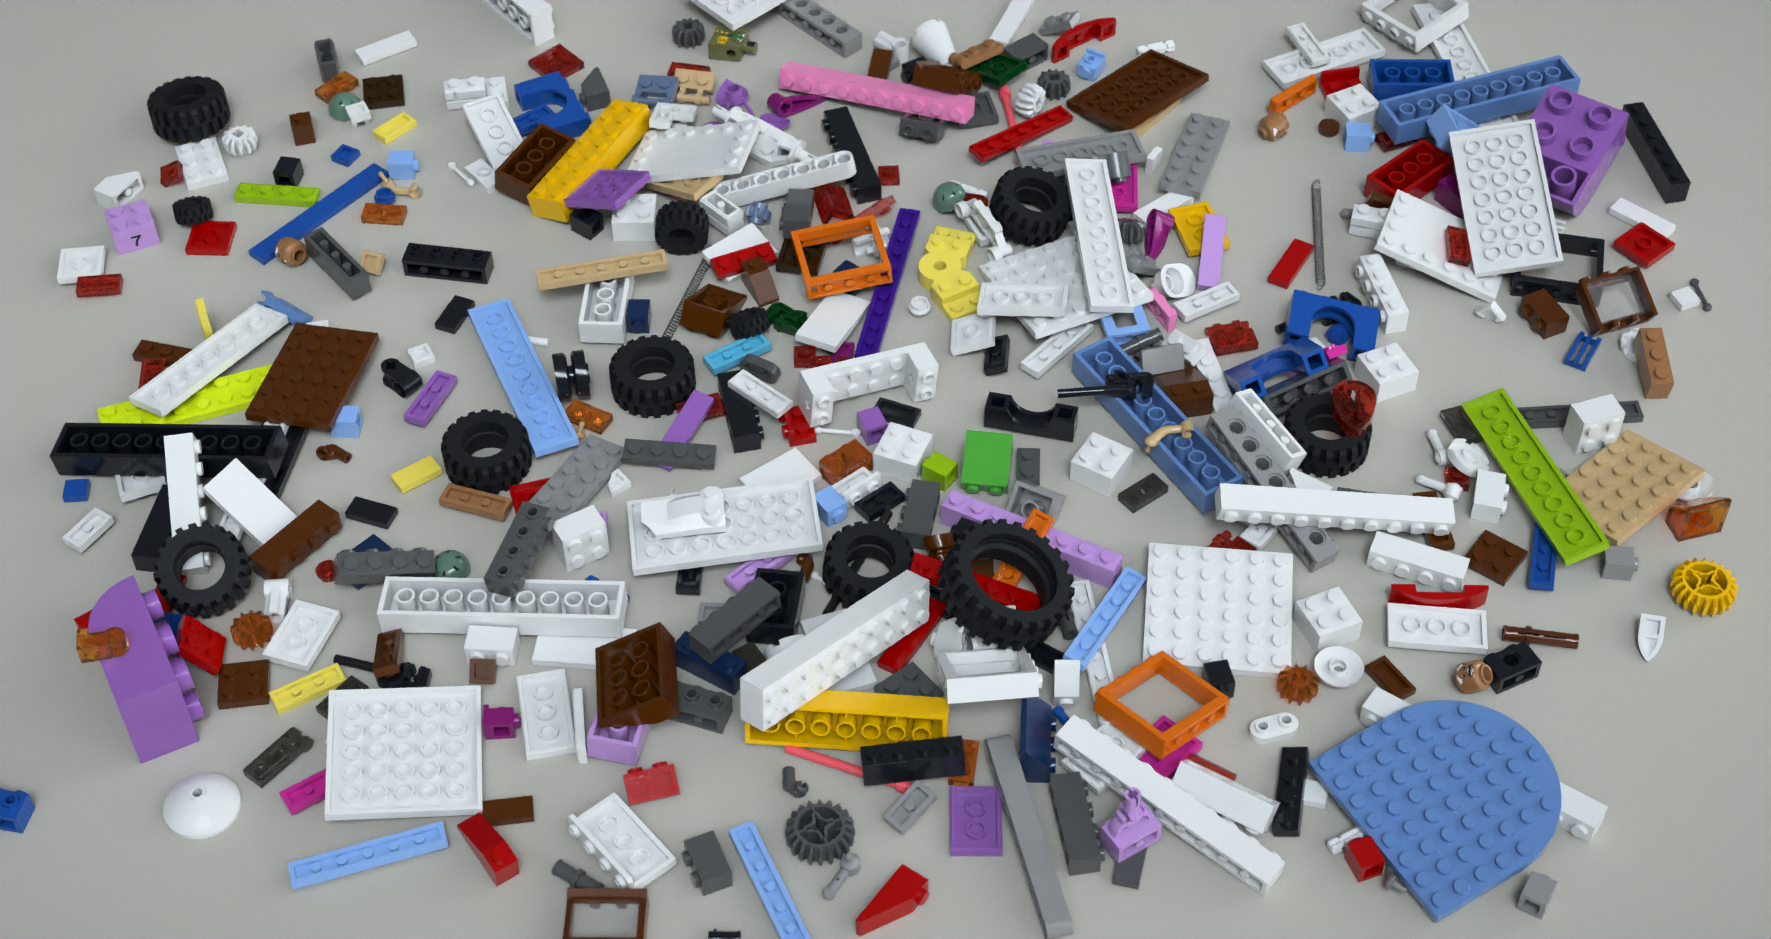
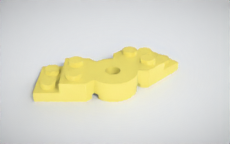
[918,226,980,324]

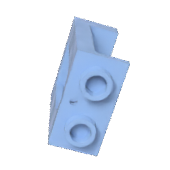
[1100,305,1151,345]

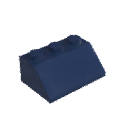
[1020,697,1056,783]

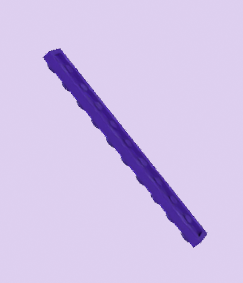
[854,208,920,358]

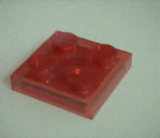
[528,43,584,78]

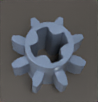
[744,201,772,226]

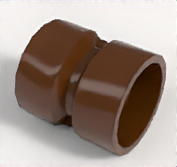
[923,532,955,561]

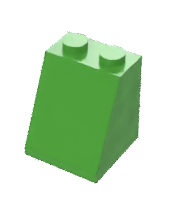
[961,430,1013,496]

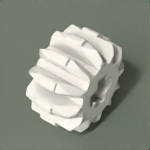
[1015,83,1046,118]
[222,125,258,158]

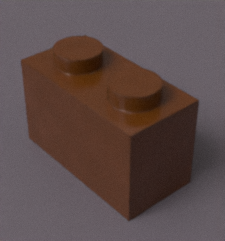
[1518,289,1570,340]

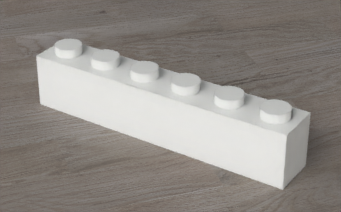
[164,433,211,576]

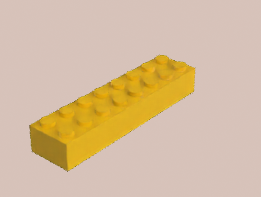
[527,99,651,223]
[745,690,949,751]

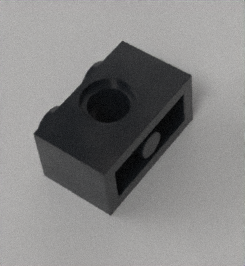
[1483,641,1542,694]

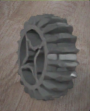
[785,799,855,867]

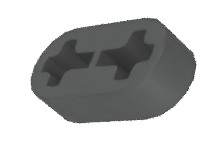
[739,354,781,384]

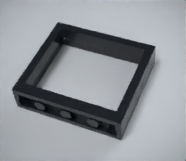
[1510,233,1605,308]

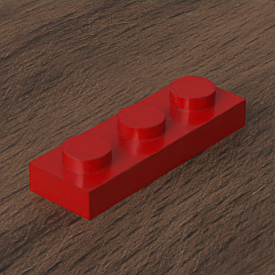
[710,242,777,280]

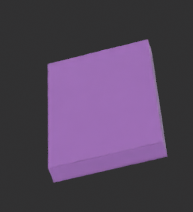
[950,786,1003,856]

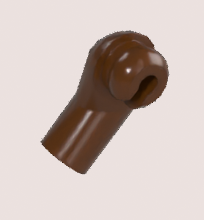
[316,444,352,463]
[796,553,814,583]

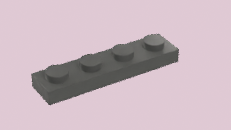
[622,438,717,469]

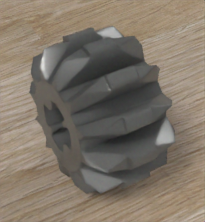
[672,17,705,49]
[1037,68,1071,101]
[1118,218,1145,245]

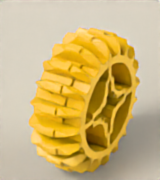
[1670,557,1738,618]

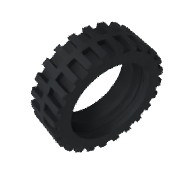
[937,519,1075,651]

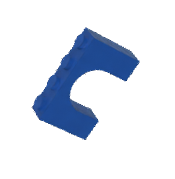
[514,71,591,138]
[1282,289,1380,362]
[1223,337,1329,398]

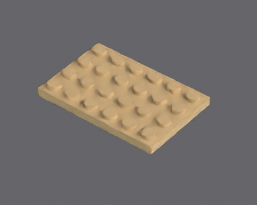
[1565,429,1705,546]

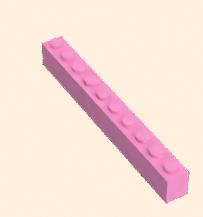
[779,61,975,124]

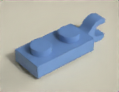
[257,290,313,324]

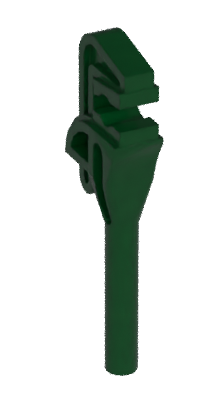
[766,302,837,356]

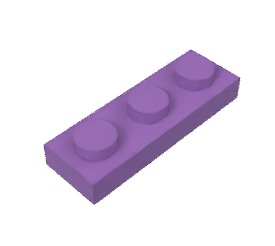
[403,370,457,428]

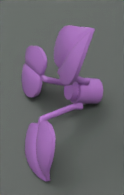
[702,78,791,130]

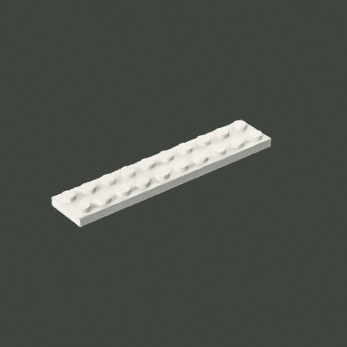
[1412,3,1519,127]
[1063,158,1135,313]

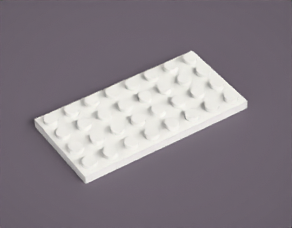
[1449,119,1563,278]
[627,477,824,576]

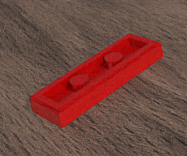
[1268,238,1314,289]

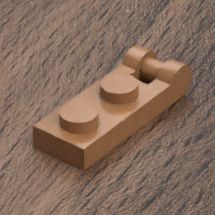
[948,39,1004,69]

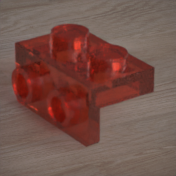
[814,184,854,224]

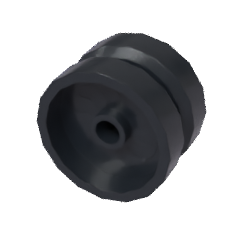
[552,350,591,402]

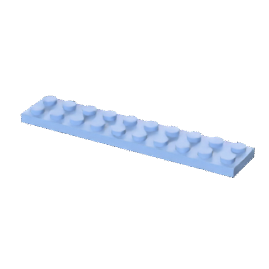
[467,298,579,458]

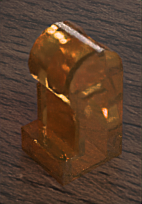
[76,627,130,664]

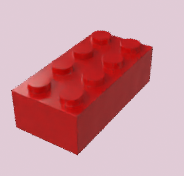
[1364,139,1454,199]

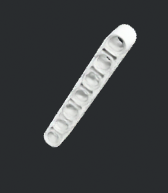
[713,150,857,207]

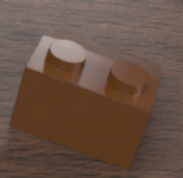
[680,283,748,338]
[1153,364,1214,418]

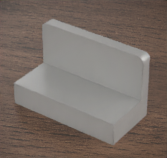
[1135,343,1185,375]

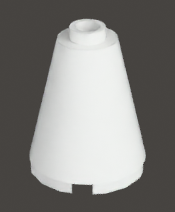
[911,19,958,68]

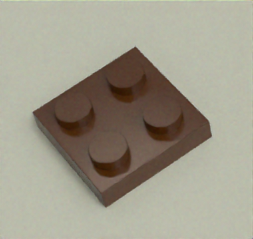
[1464,530,1528,587]
[217,659,271,710]

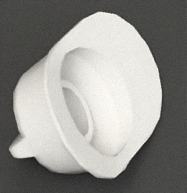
[1150,263,1196,298]

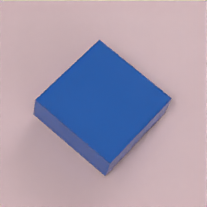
[331,144,360,167]
[62,478,91,503]

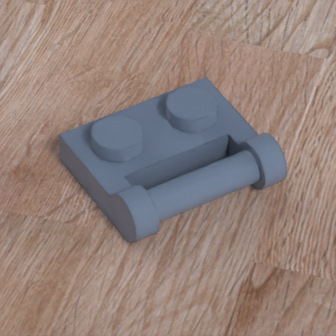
[632,75,679,106]

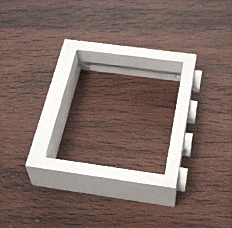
[1361,0,1469,53]
[936,647,1043,704]

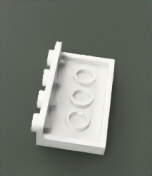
[567,792,677,888]

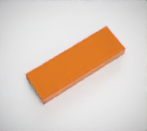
[1268,74,1318,114]

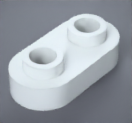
[1249,712,1299,745]

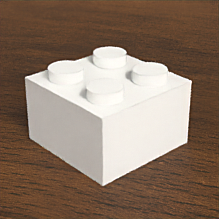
[1324,83,1380,135]
[611,194,658,241]
[1354,342,1419,403]
[1562,394,1626,455]
[873,422,933,483]
[1069,432,1134,497]
[551,505,610,572]
[1293,586,1363,655]

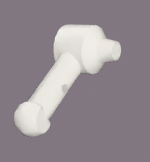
[1426,429,1451,466]
[1416,474,1463,502]

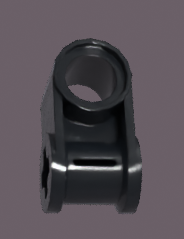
[381,358,423,398]

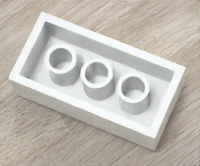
[578,276,634,344]

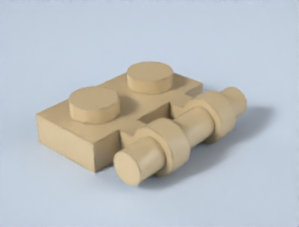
[674,68,716,106]

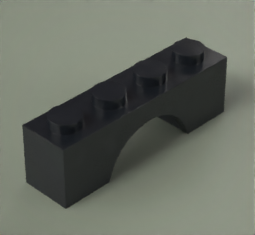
[984,392,1079,442]

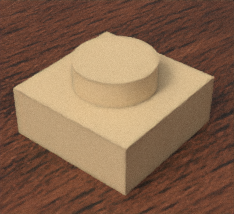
[360,249,385,275]

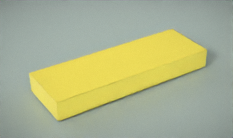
[268,662,348,715]

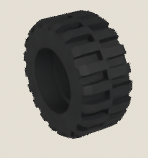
[147,76,230,143]
[989,166,1072,247]
[609,335,696,418]
[1284,392,1372,478]
[441,409,532,495]
[822,521,914,609]
[153,522,252,619]

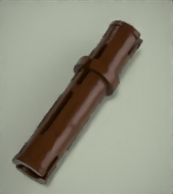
[1502,625,1579,649]

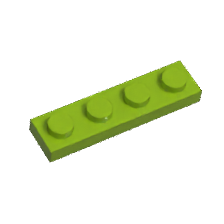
[234,182,321,207]

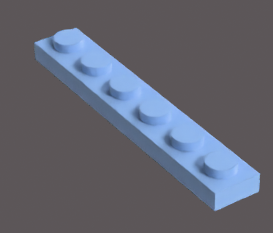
[1062,566,1147,672]
[287,821,449,890]
[728,821,811,939]

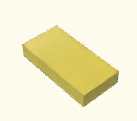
[372,111,417,145]
[195,298,213,340]
[390,455,443,494]

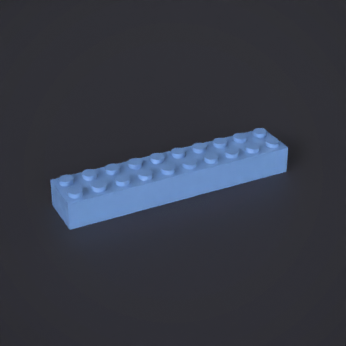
[1376,55,1581,145]
[1072,336,1244,514]

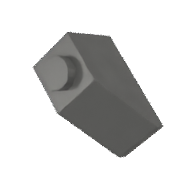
[579,67,611,112]

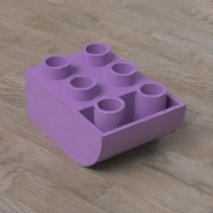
[1529,84,1629,216]
[88,575,205,764]

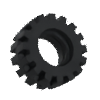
[172,196,213,226]
[728,307,770,339]

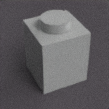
[1600,546,1639,581]
[1516,871,1557,920]

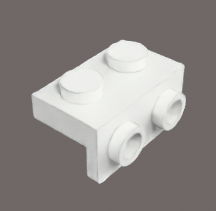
[832,466,881,509]

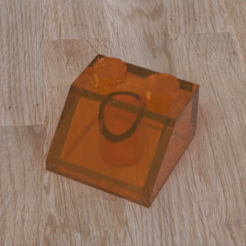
[1665,496,1732,542]

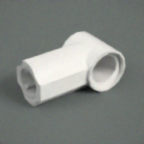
[874,31,910,64]
[264,578,292,624]

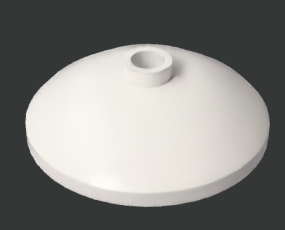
[163,772,242,839]

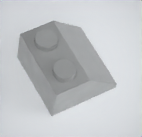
[1006,480,1066,528]

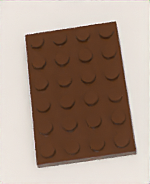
[1066,49,1209,131]
[245,323,380,431]

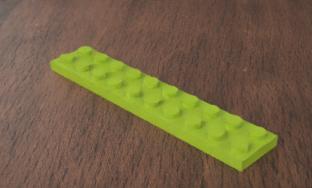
[1461,388,1610,567]

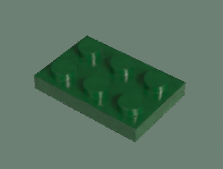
[958,53,1028,87]

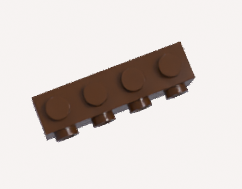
[249,499,342,579]

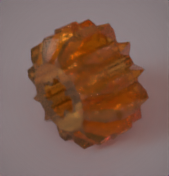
[230,610,273,651]
[1276,663,1319,706]

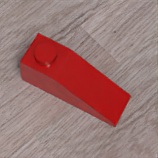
[457,813,519,887]
[856,864,929,936]

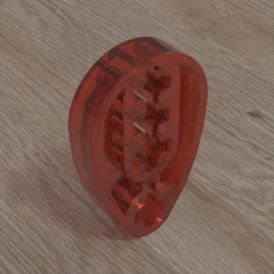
[1331,380,1376,437]

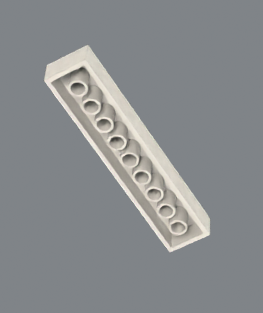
[740,570,930,732]
[377,576,628,637]

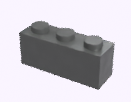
[779,189,814,239]
[897,479,940,550]

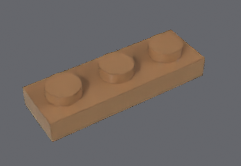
[439,483,513,522]

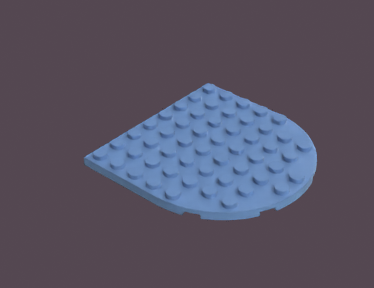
[1308,700,1562,923]

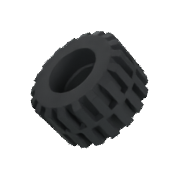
[655,200,709,256]

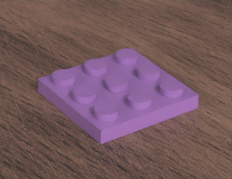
[564,169,651,211]

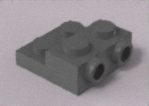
[899,113,952,142]

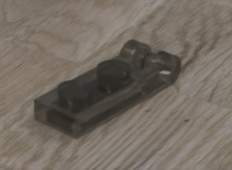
[243,727,314,788]

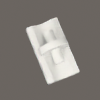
[851,224,890,258]

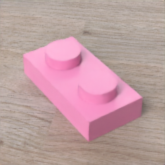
[1146,287,1178,333]

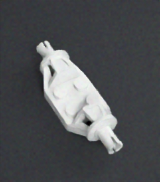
[712,104,817,167]

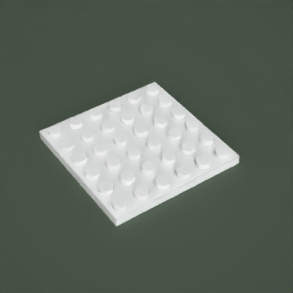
[979,235,1153,339]
[1142,542,1293,679]
[325,685,483,821]

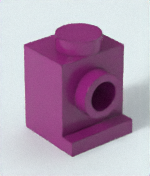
[482,704,521,740]

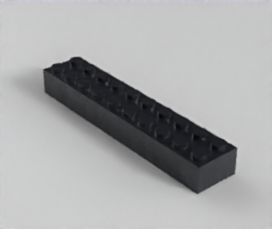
[50,423,289,478]

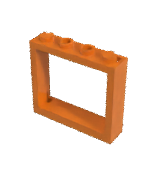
[790,214,893,300]
[1093,651,1230,760]

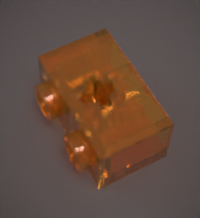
[819,439,873,486]

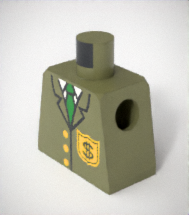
[708,22,758,62]

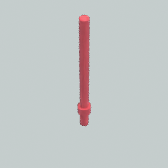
[998,84,1022,164]
[784,745,929,794]

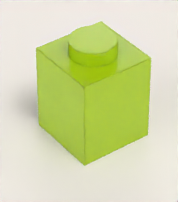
[921,451,958,492]

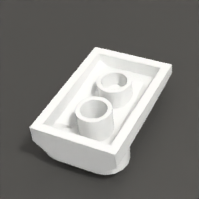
[641,486,727,539]

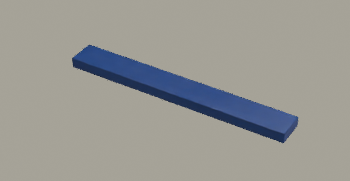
[249,163,389,265]

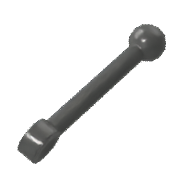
[1690,278,1712,312]

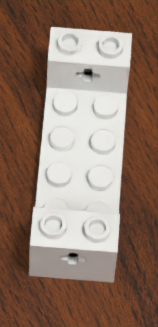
[797,342,939,428]

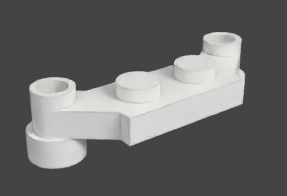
[954,198,1013,261]

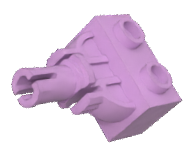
[1100,787,1162,863]

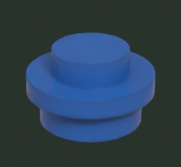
[374,187,396,206]
[1326,324,1349,345]

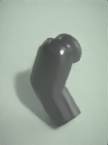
[782,766,809,798]

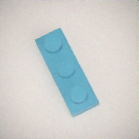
[703,334,771,376]

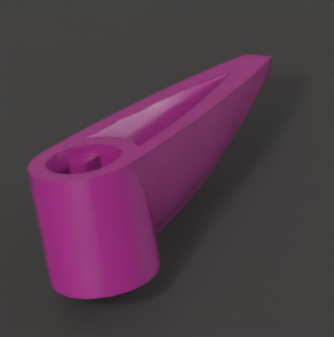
[767,93,826,117]
[1145,208,1175,260]

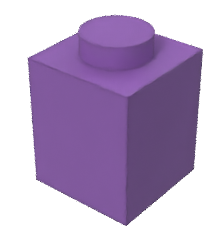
[857,406,888,446]

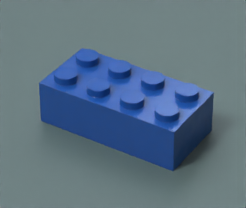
[1367,59,1455,102]

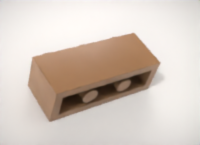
[1633,328,1674,399]

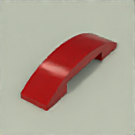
[1051,17,1117,64]
[1388,584,1489,609]

